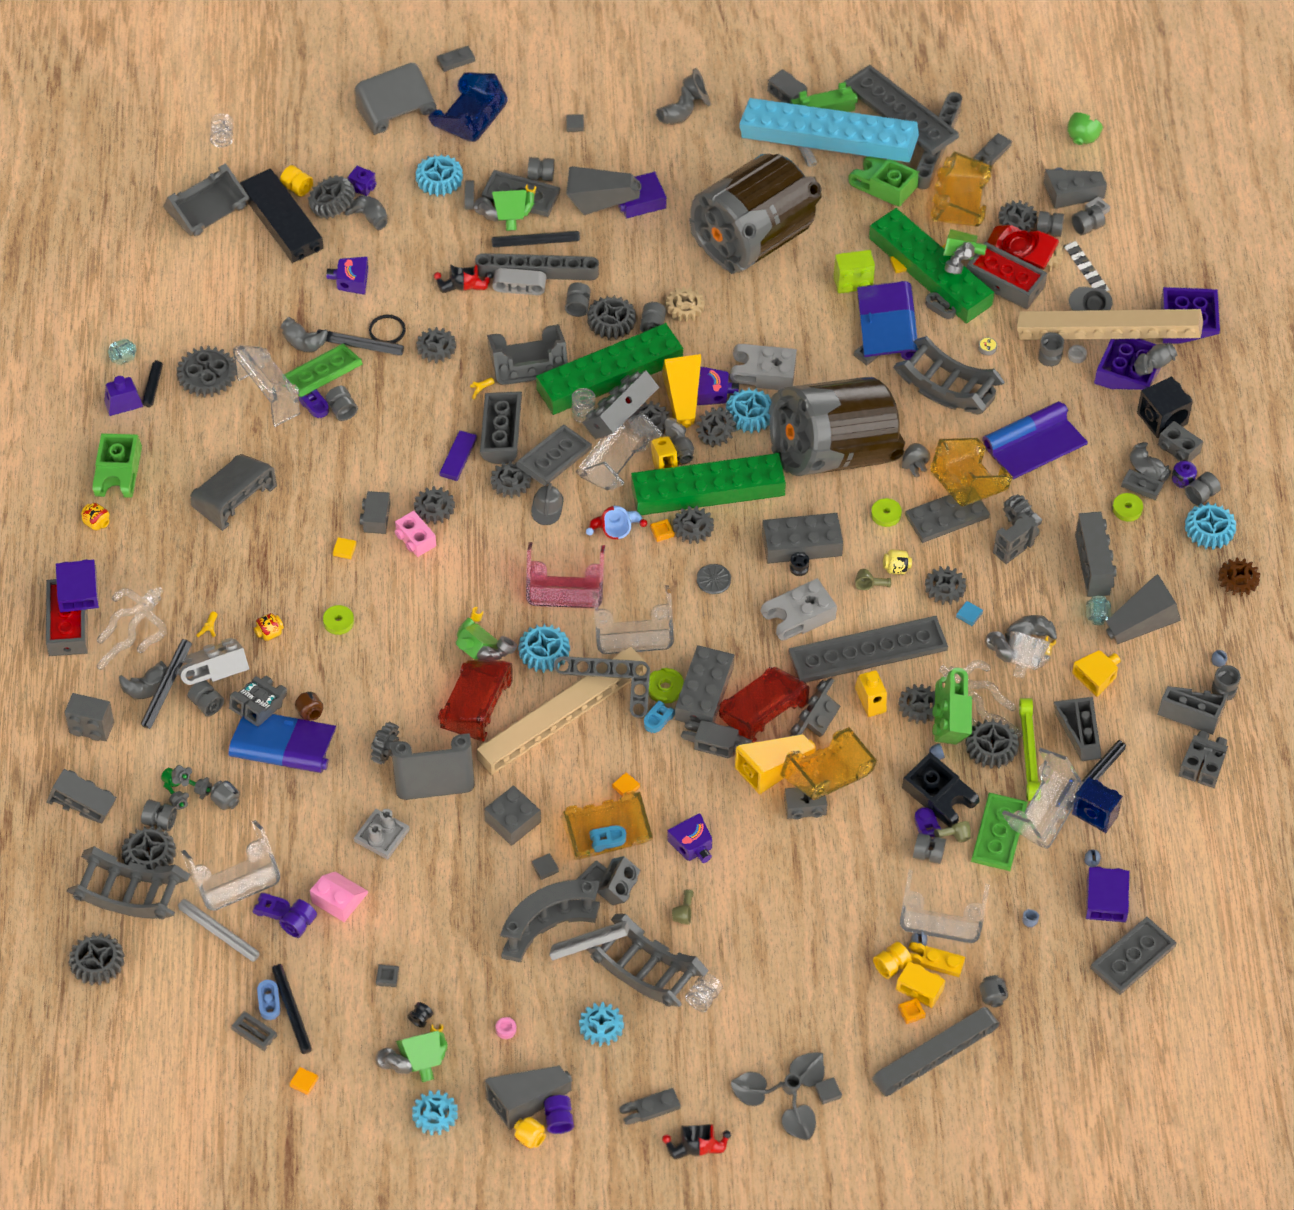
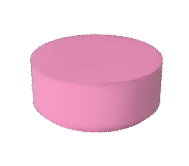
[496,1017,516,1039]

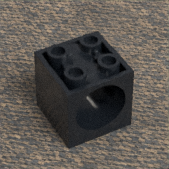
[1137,376,1193,439]

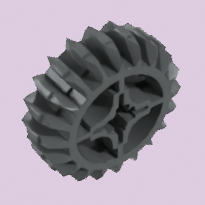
[308,175,355,219]
[587,295,636,340]
[965,718,1019,769]
[121,825,176,870]
[69,932,125,986]

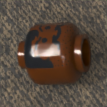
[295,692,324,721]

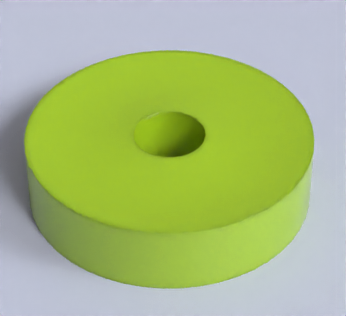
[1112,493,1143,522]
[871,498,902,527]
[323,605,354,635]

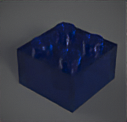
[1072,777,1123,833]

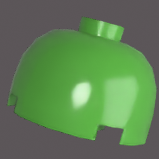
[1067,112,1103,145]

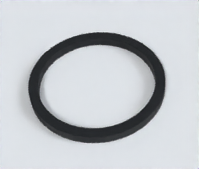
[369,314,406,343]

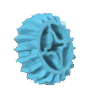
[415,154,463,196]
[726,388,771,434]
[1185,502,1236,550]
[518,623,570,673]

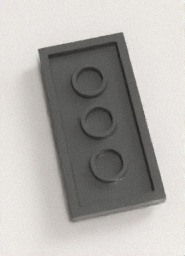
[482,170,560,217]
[516,424,592,486]
[905,486,990,543]
[1090,917,1177,995]

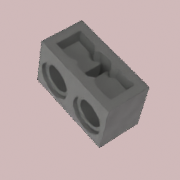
[1158,421,1203,462]
[597,856,641,906]

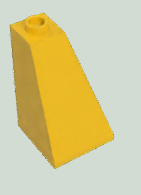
[662,354,701,428]
[735,734,816,795]

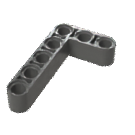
[554,656,650,719]

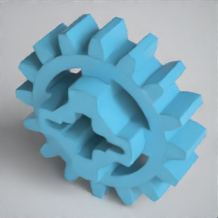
[579,1002,624,1047]
[412,1090,458,1136]

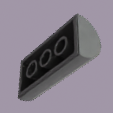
[480,392,522,464]

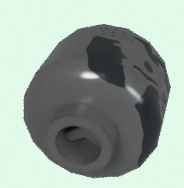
[210,781,240,810]
[979,975,1009,1007]

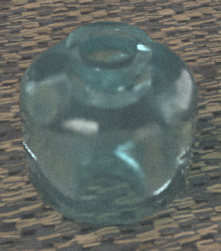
[108,338,136,365]
[1086,596,1111,625]

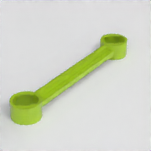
[1019,698,1041,801]

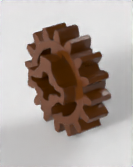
[1218,557,1260,596]

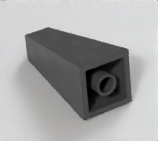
[566,166,641,215]
[1106,574,1181,644]
[485,1066,573,1130]

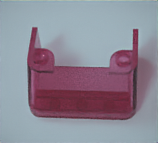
[526,542,605,608]

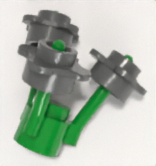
[161,765,212,810]

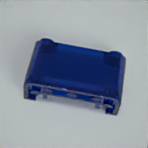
[428,72,507,142]

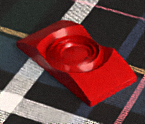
[987,225,1059,269]

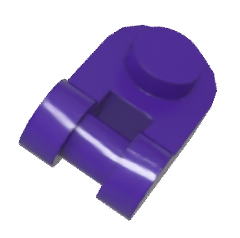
[299,390,329,418]
[914,807,941,838]
[252,893,290,920]

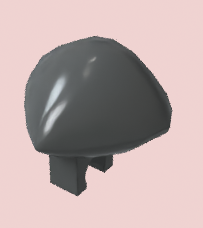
[902,443,931,477]

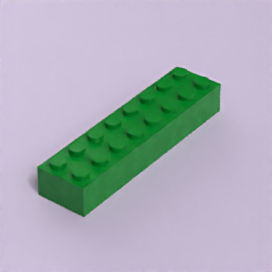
[869,208,994,324]
[536,323,683,415]
[631,453,786,516]

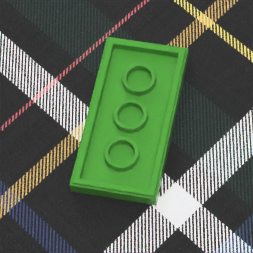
[281,344,363,398]
[971,792,1028,871]

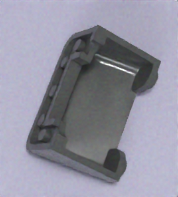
[355,62,437,135]
[163,163,249,237]
[487,324,568,385]
[190,454,277,531]
[391,733,475,800]

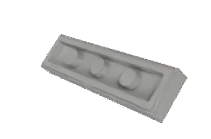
[549,920,630,960]

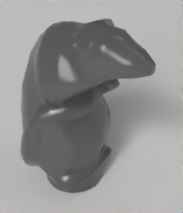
[656,86,694,124]
[345,196,388,230]
[280,317,328,352]
[1134,343,1177,376]
[664,417,694,464]
[1129,442,1171,483]
[1005,615,1057,647]
[119,661,168,699]

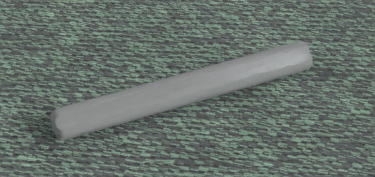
[178,899,260,962]

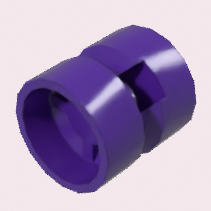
[279,899,317,938]
[544,1095,574,1134]

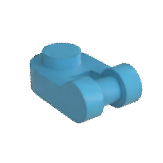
[644,701,675,733]
[589,826,626,852]

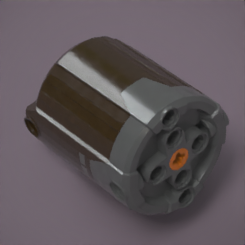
[689,154,822,274]
[769,377,906,476]

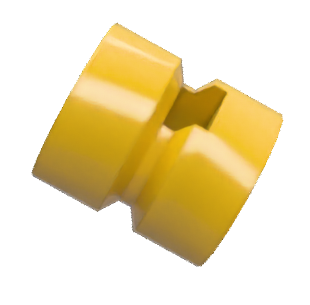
[280,165,314,197]
[873,941,912,979]

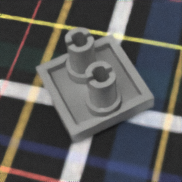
[354,809,410,860]

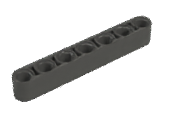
[917,92,962,189]
[475,253,599,281]
[872,1007,1000,1096]

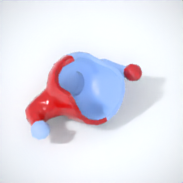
[586,506,648,539]

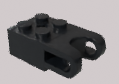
[902,752,979,827]

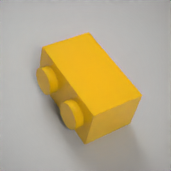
[896,961,945,1008]

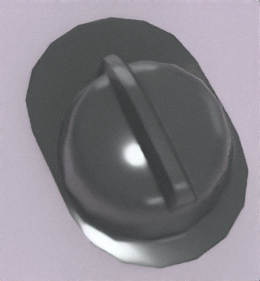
[683,68,711,106]
[1069,287,1113,311]
[531,483,564,525]

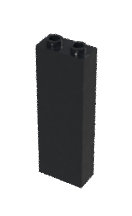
[240,168,324,263]

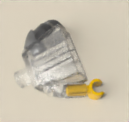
[985,631,1056,679]

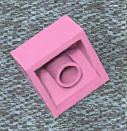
[310,872,368,922]

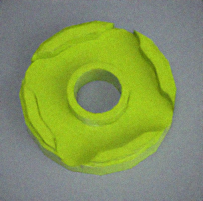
[649,668,684,704]

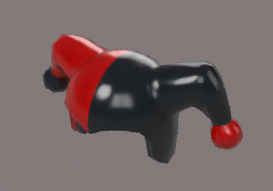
[434,265,493,293]
[662,1124,731,1159]

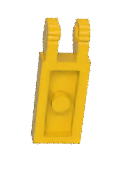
[909,942,965,978]

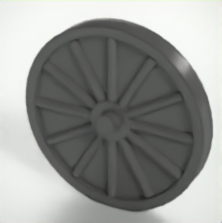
[697,564,731,594]

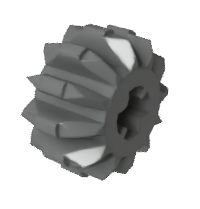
[1003,494,1034,525]

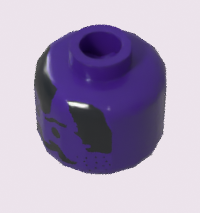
[1171,461,1197,488]

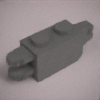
[681,720,752,758]

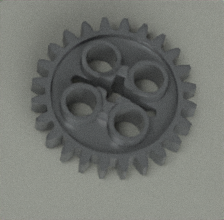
[177,346,237,398]

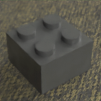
[65,693,114,742]
[484,785,541,846]

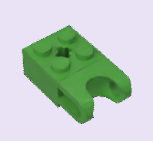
[848,156,919,207]
[92,433,142,498]
[932,668,972,745]

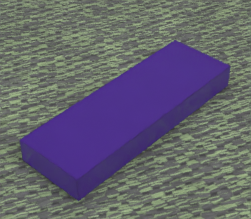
[440,430,477,481]

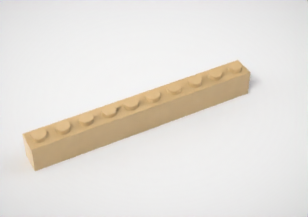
[1017,309,1203,340]
[477,647,646,775]

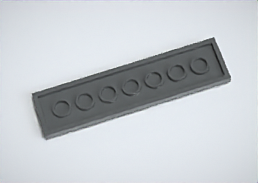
[844,65,959,156]
[789,616,948,684]

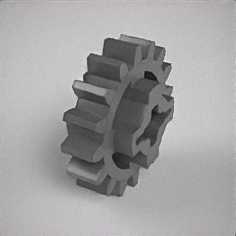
[998,200,1037,232]
[416,327,456,363]
[630,401,670,438]
[696,407,736,447]
[491,461,531,498]
[414,486,455,525]
[673,506,714,544]
[925,566,967,605]
[898,684,935,724]
[371,722,399,765]

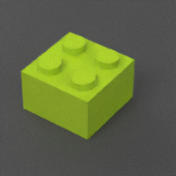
[833,249,875,294]

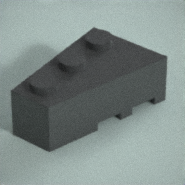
[1043,169,1107,209]
[1157,686,1229,735]
[1054,697,1101,761]
[46,769,117,824]

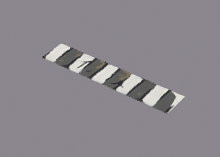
[1064,241,1109,291]

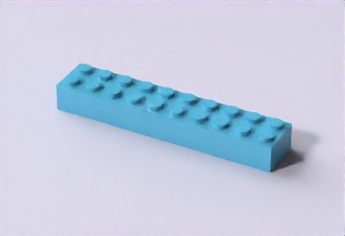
[739,98,919,162]

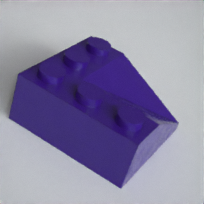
[1161,287,1220,344]
[1094,339,1161,390]

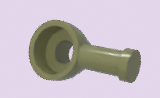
[855,569,891,590]
[934,821,971,843]
[672,889,694,925]

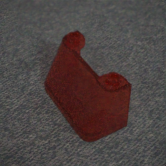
[438,660,513,742]
[719,667,810,743]

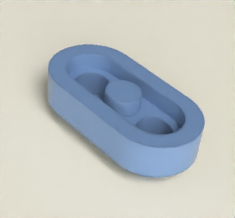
[257,980,280,1020]

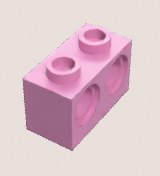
[395,511,436,557]

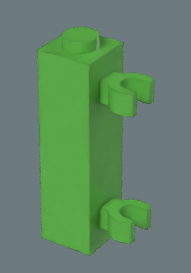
[791,82,858,112]

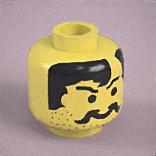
[883,549,912,575]

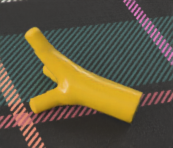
[470,377,495,399]
[196,611,218,637]

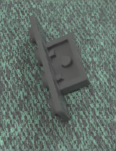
[789,678,841,737]

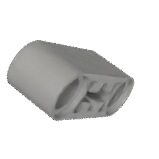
[493,268,546,295]

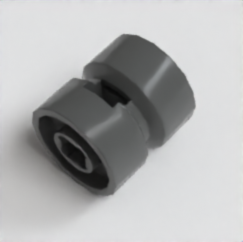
[528,157,554,181]
[1072,205,1105,235]
[1037,211,1064,237]
[565,282,591,317]
[640,302,666,333]
[1038,332,1064,367]
[326,386,358,421]
[1185,472,1221,506]
[1212,665,1241,701]
[188,680,224,716]
[141,799,177,831]
[913,833,946,864]

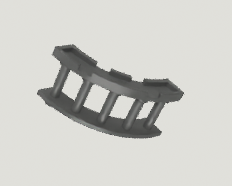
[893,336,1005,412]
[67,846,190,920]
[500,880,600,963]
[586,914,709,1007]

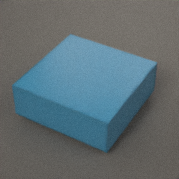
[956,601,983,626]

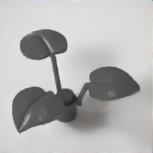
[731,1052,825,1140]

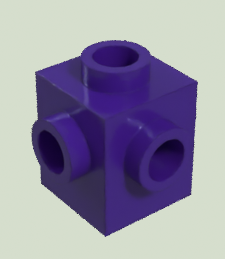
[348,166,377,196]

